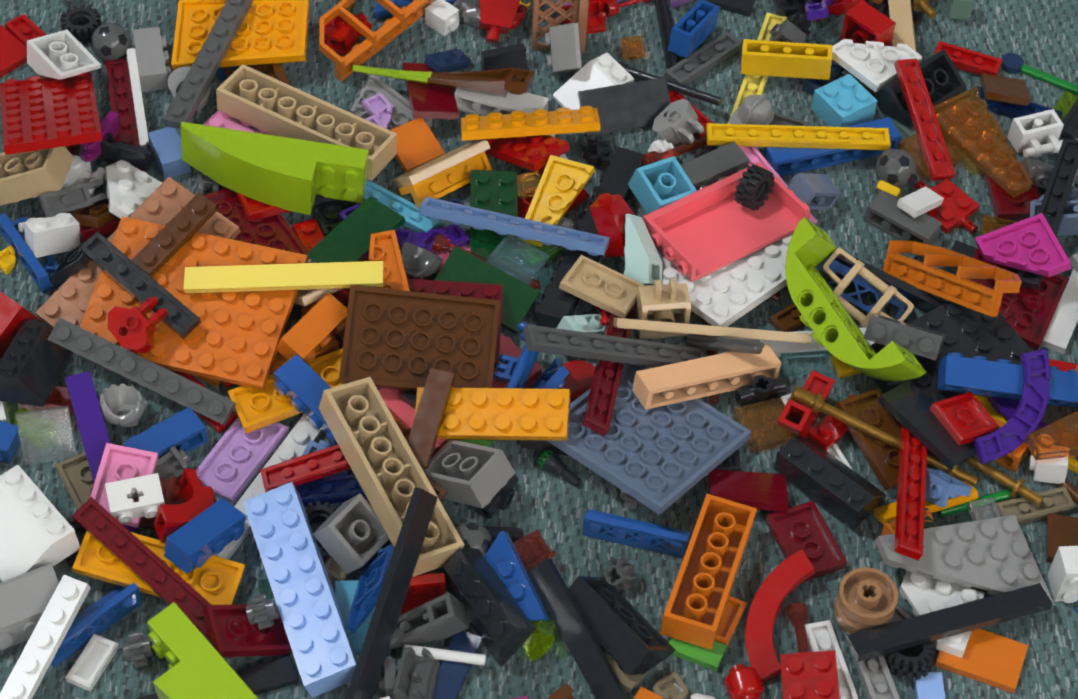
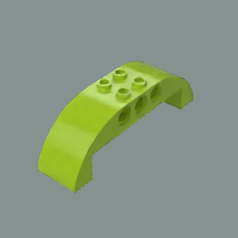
[785,217,926,382]

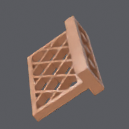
[531,0,589,53]

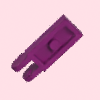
[81,111,118,162]

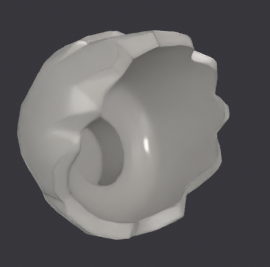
[100,383,145,427]

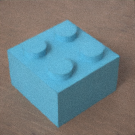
[811,74,877,127]
[628,156,697,214]

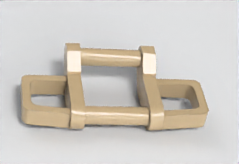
[823,248,914,328]

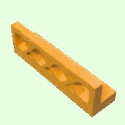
[399,151,493,208]

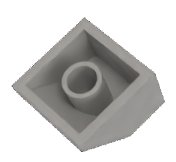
[544,23,582,73]

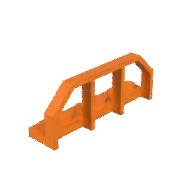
[319,0,434,81]
[883,240,1022,317]

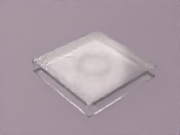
[16,406,76,465]

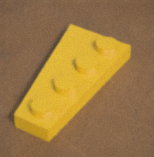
[517,155,595,247]

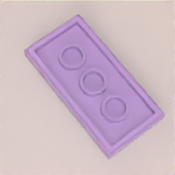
[195,417,289,504]

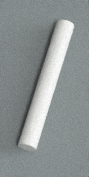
[404,644,486,666]

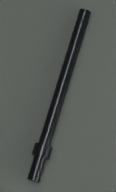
[618,61,722,106]

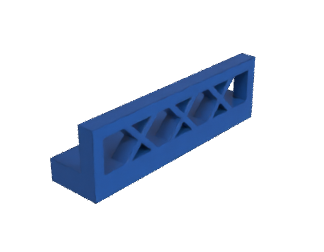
[0,213,67,293]
[817,256,907,320]
[583,509,691,558]
[51,583,142,668]

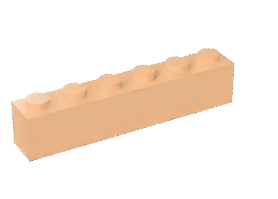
[632,344,781,410]

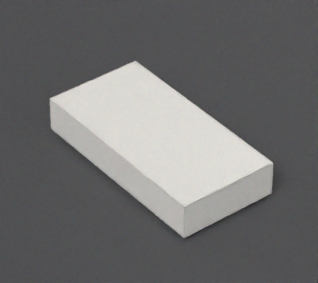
[897,186,944,218]
[65,634,119,692]

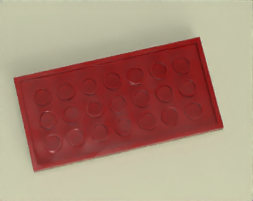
[0,71,103,155]

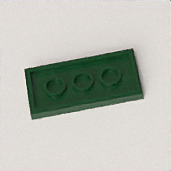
[305,197,406,263]
[435,246,540,334]

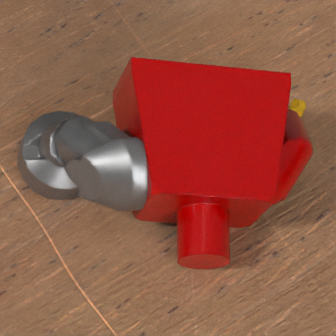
[453,0,531,43]

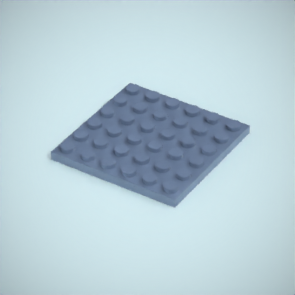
[546,363,752,515]

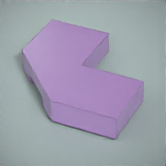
[362,92,393,129]

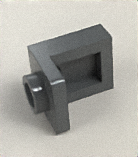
[154,446,190,488]

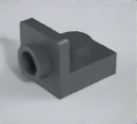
[379,658,396,699]

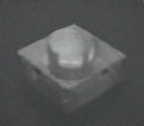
[967,498,1001,521]

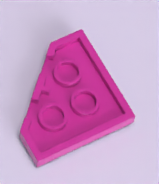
[975,213,1071,277]

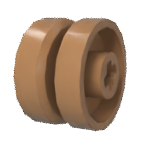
[834,567,898,634]

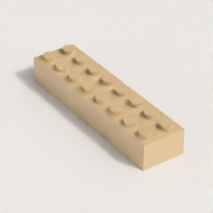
[216,64,397,181]
[319,377,464,577]

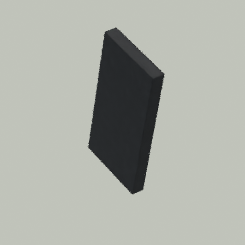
[578,77,670,136]
[878,380,977,470]

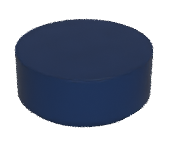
[1001,53,1024,74]

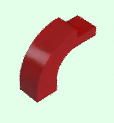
[778,370,835,438]
[153,469,214,542]

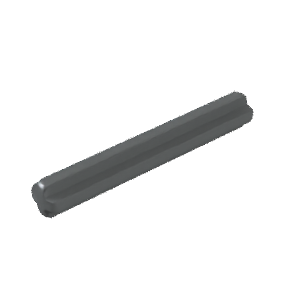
[686,334,764,354]

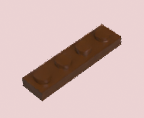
[132,192,218,277]

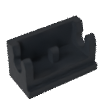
[100,133,156,171]

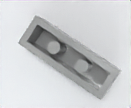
[133,27,171,92]

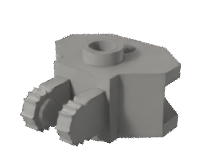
[652,99,704,145]

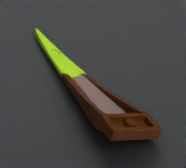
[353,65,535,98]

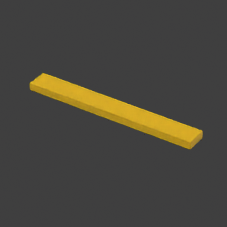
[706,123,891,150]

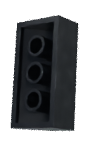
[871,49,967,126]
[0,320,74,407]
[774,436,887,529]
[443,548,536,666]
[569,576,675,675]

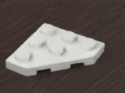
[832,39,922,92]
[105,160,163,219]
[899,571,985,658]

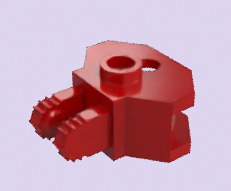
[322,13,372,56]
[108,296,168,354]

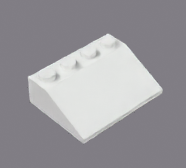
[0,465,80,582]

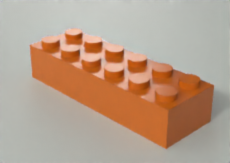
[660,494,757,650]

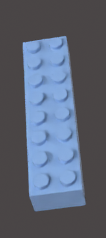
[243,482,358,698]

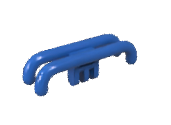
[493,322,539,389]

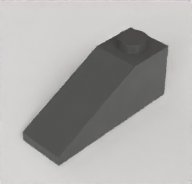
[389,592,469,650]

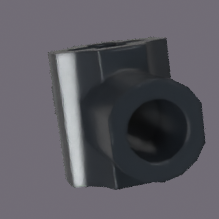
[735,375,787,407]
[478,474,519,519]

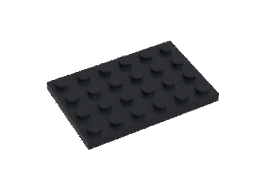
[871,301,1032,403]

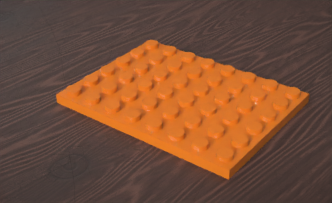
[80,216,309,390]

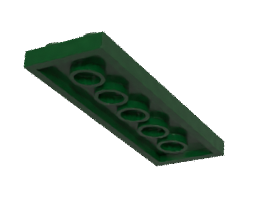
[470,170,518,279]

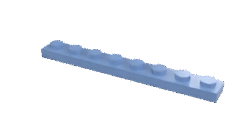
[419,197,610,256]

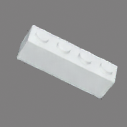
[454,89,549,116]

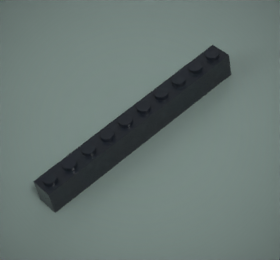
[534,147,645,328]

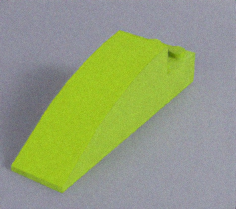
[181,122,369,215]
[147,602,258,699]

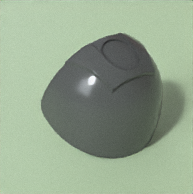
[400,242,443,279]

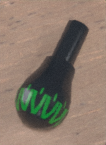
[537,449,582,487]

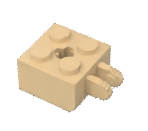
[635,278,691,340]

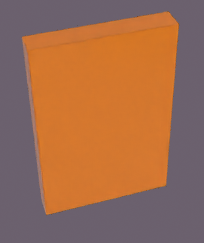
[935,628,1028,694]

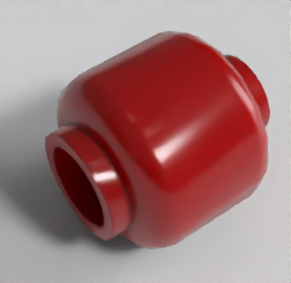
[724,664,764,699]

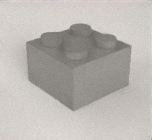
[313,494,389,574]

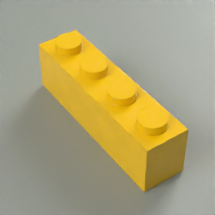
[741,39,833,80]

